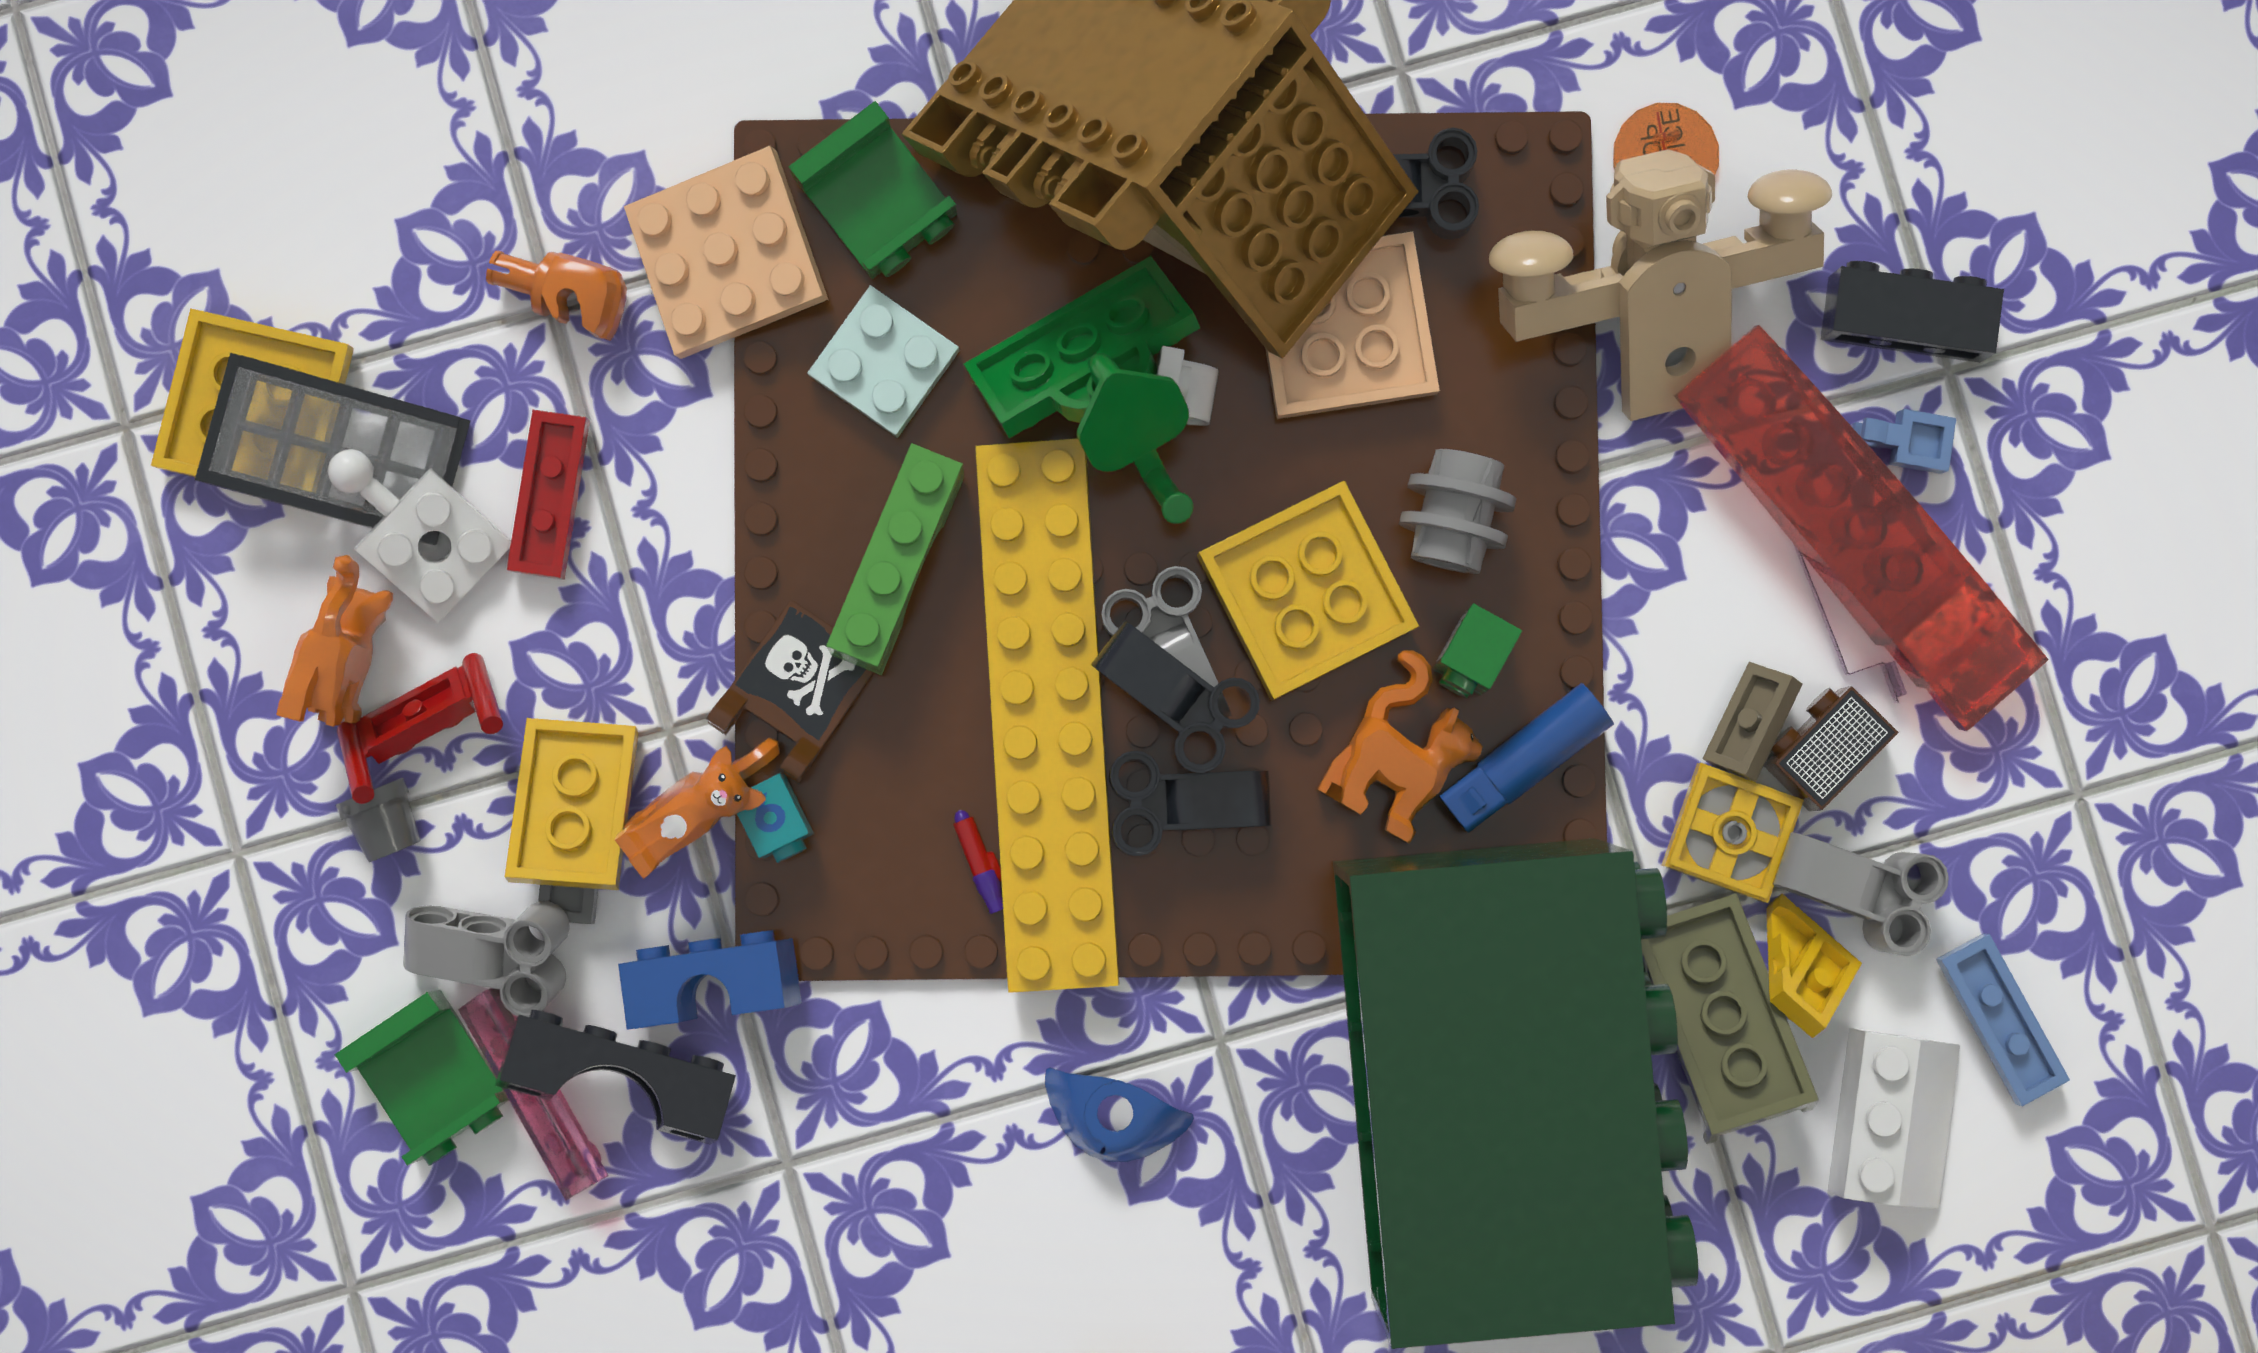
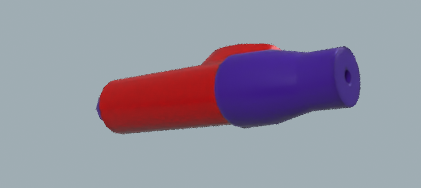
[953,810,1003,914]

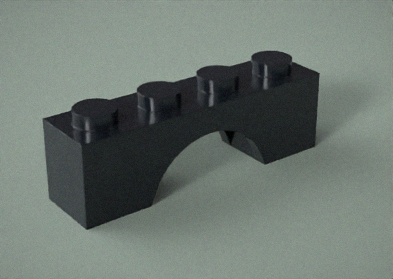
[495,1010,736,1145]

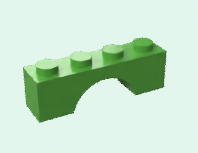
[826,443,965,676]

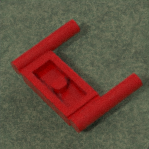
[337,653,503,804]

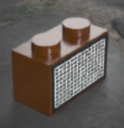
[1764,686,1899,812]

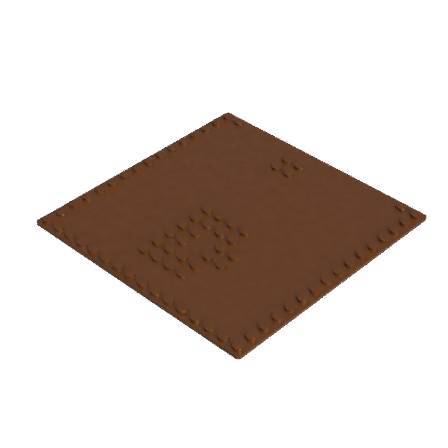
[734,111,1607,981]

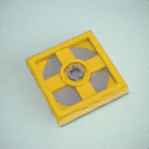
[1661,763,1804,903]

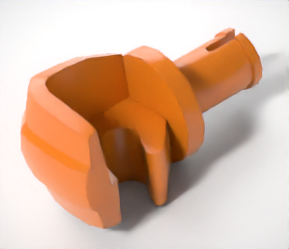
[486,250,627,341]

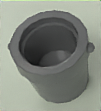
[335,778,421,862]

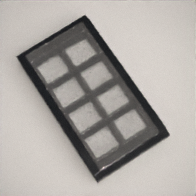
[195,353,470,546]

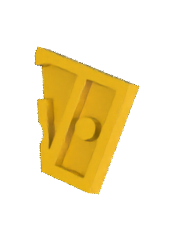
[1766,893,1862,1038]

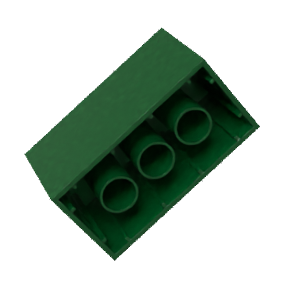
[1333,838,1698,1349]

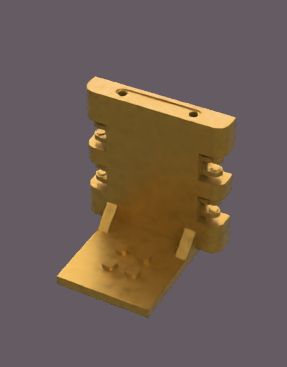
[901,0,1419,359]

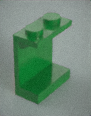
[788,101,957,279]
[334,990,512,1166]

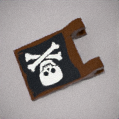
[706,600,874,784]

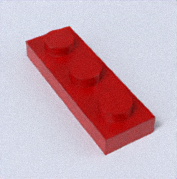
[507,409,590,580]

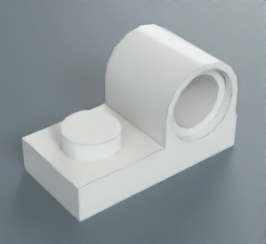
[1155,346,1219,426]

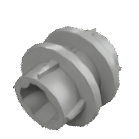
[1399,449,1517,574]

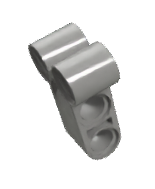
[1101,566,1231,733]
[1773,832,1949,956]
[403,901,570,1017]

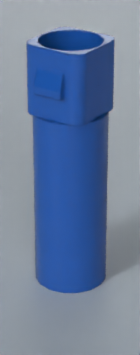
[1439,683,1614,833]

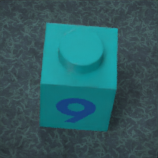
[737,773,814,863]

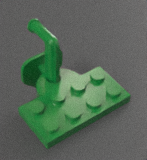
[963,256,1200,524]

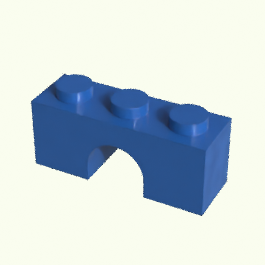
[618,930,802,1030]

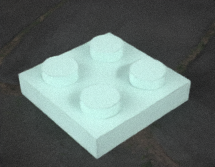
[807,285,960,438]

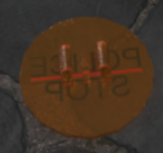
[1613,103,1719,175]

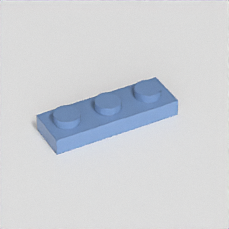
[1936,933,2070,1107]

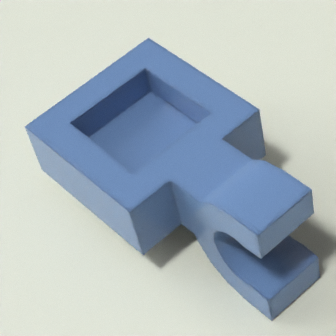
[1849,409,1956,474]

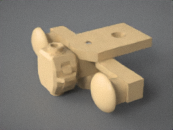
[1489,149,1832,421]

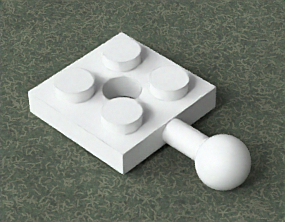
[328,449,511,623]

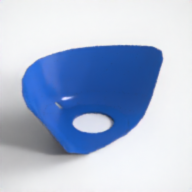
[1045,1067,1194,1162]

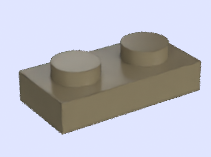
[1702,662,1803,782]

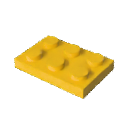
[504,718,639,890]

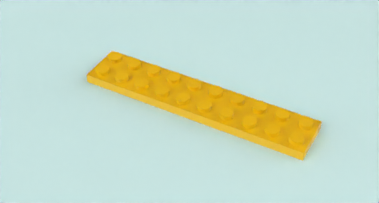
[976,439,1120,993]

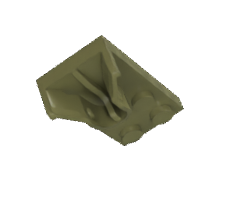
[1641,893,1819,1144]

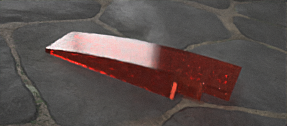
[1674,325,2049,731]

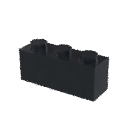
[1820,261,2004,363]

